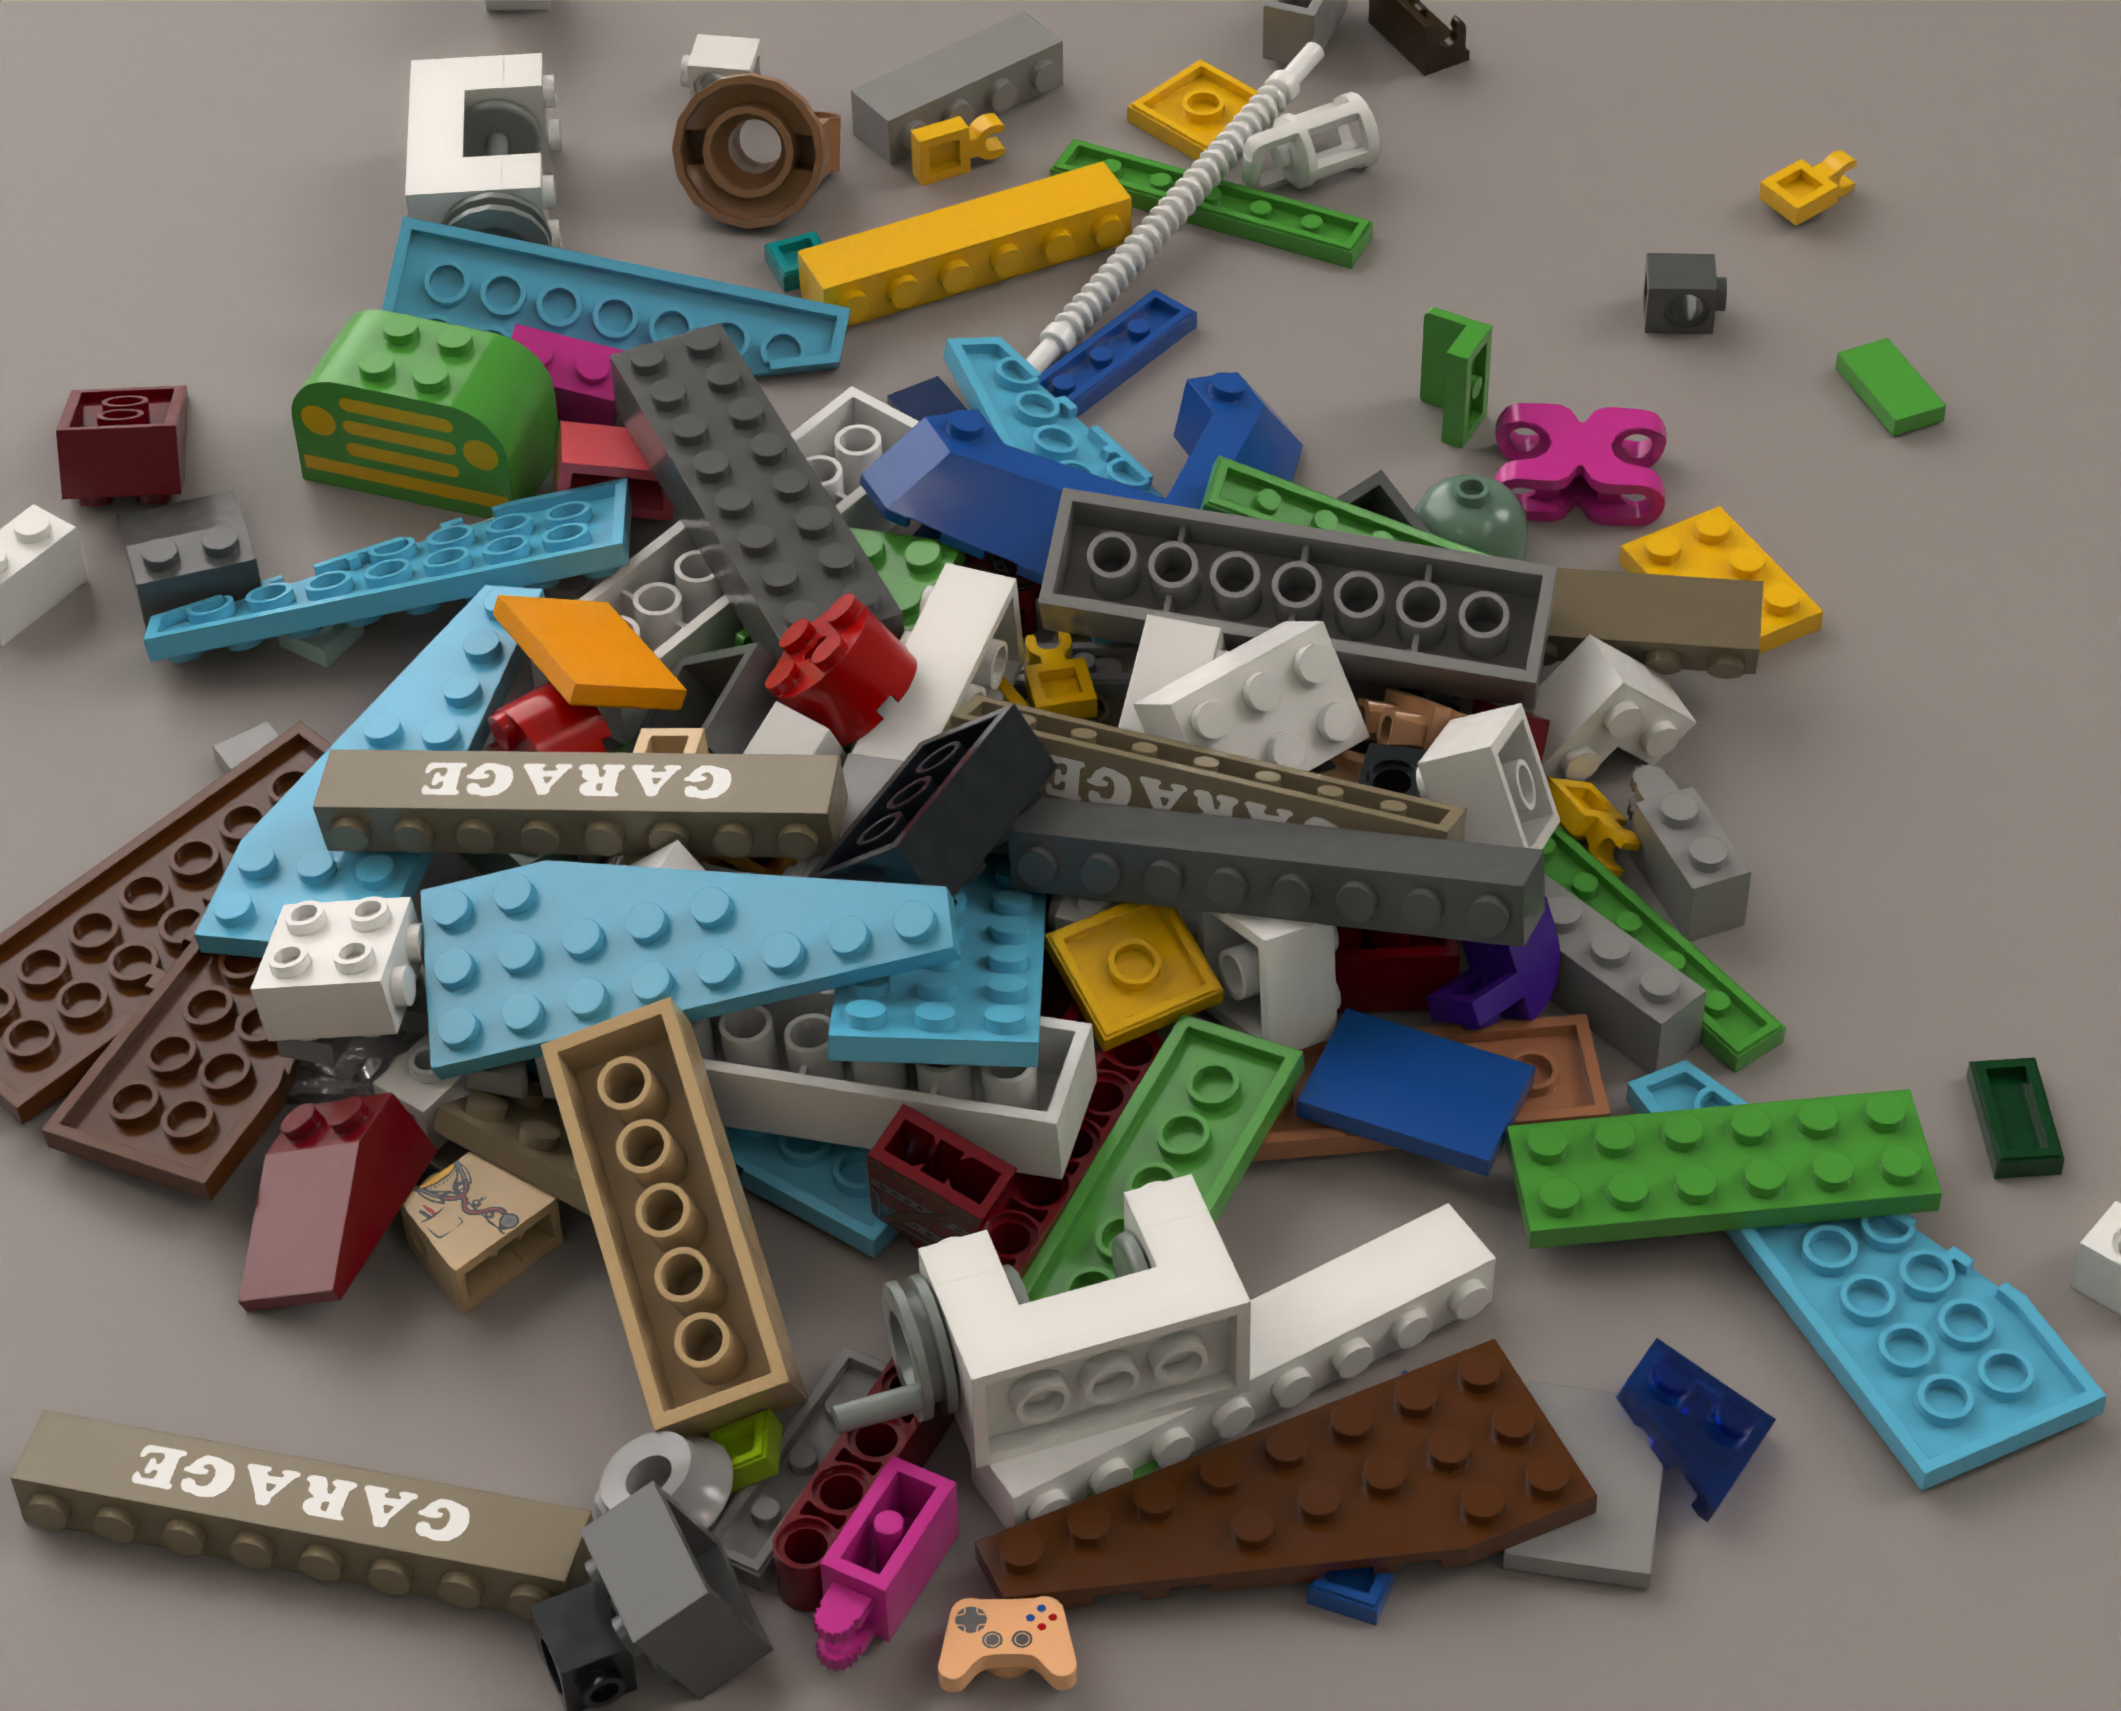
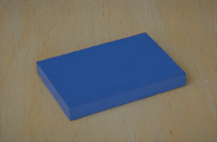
[1296,1008,1535,1177]

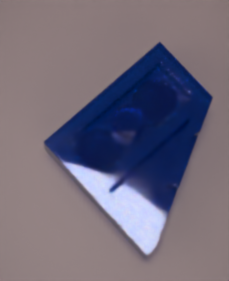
[1616,1338,1776,1523]

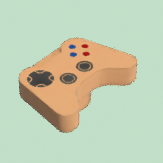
[938,1596,1077,1693]

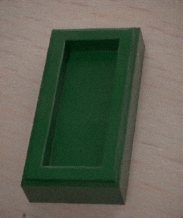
[1966,1057,2065,1179]

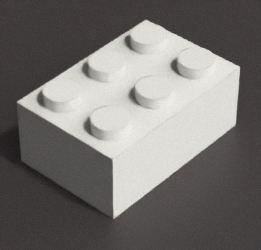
[1133,621,1370,772]

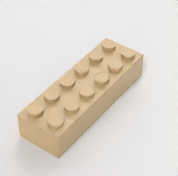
[541,997,809,1438]

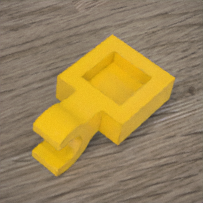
[1759,150,1857,226]
[1547,777,1641,877]

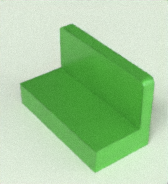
[1420,307,1493,449]

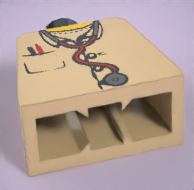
[401,1152,564,1314]

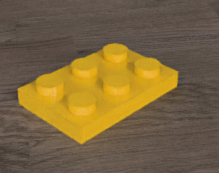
[1619,506,1823,654]

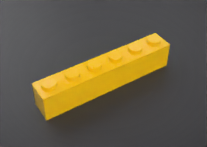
[797,161,1132,327]

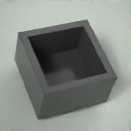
[625,642,780,754]
[579,1481,774,1700]

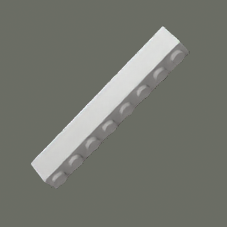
[970,1203,1496,1529]

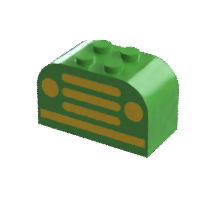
[291,310,559,519]

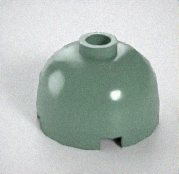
[1414,474,1528,561]

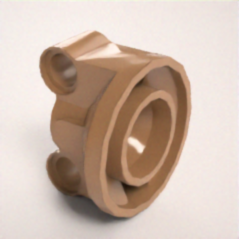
[672,72,841,229]

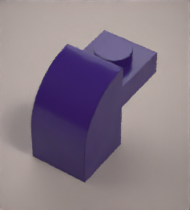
[1426,897,1560,1030]

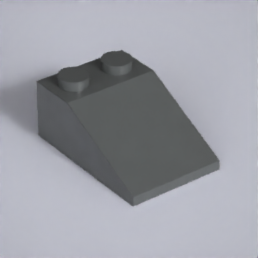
[117,490,261,629]

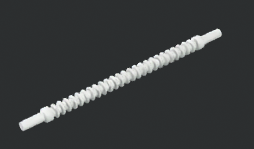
[1026,42,1324,373]

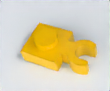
[911,113,1005,186]
[1024,631,1097,719]

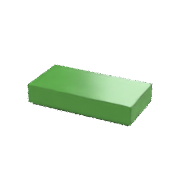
[1836,338,1946,436]

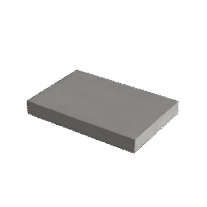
[1503,1381,1671,1589]

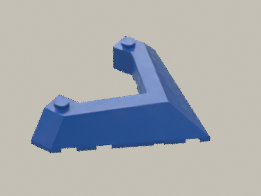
[860,372,1303,585]

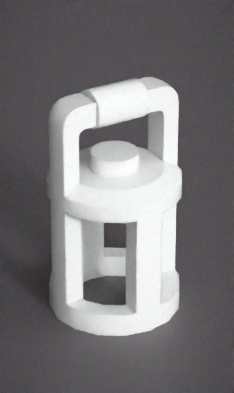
[1239,91,1380,192]

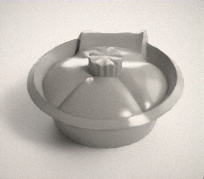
[595,1430,734,1529]

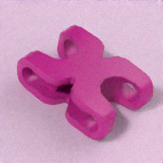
[1494,403,1667,526]

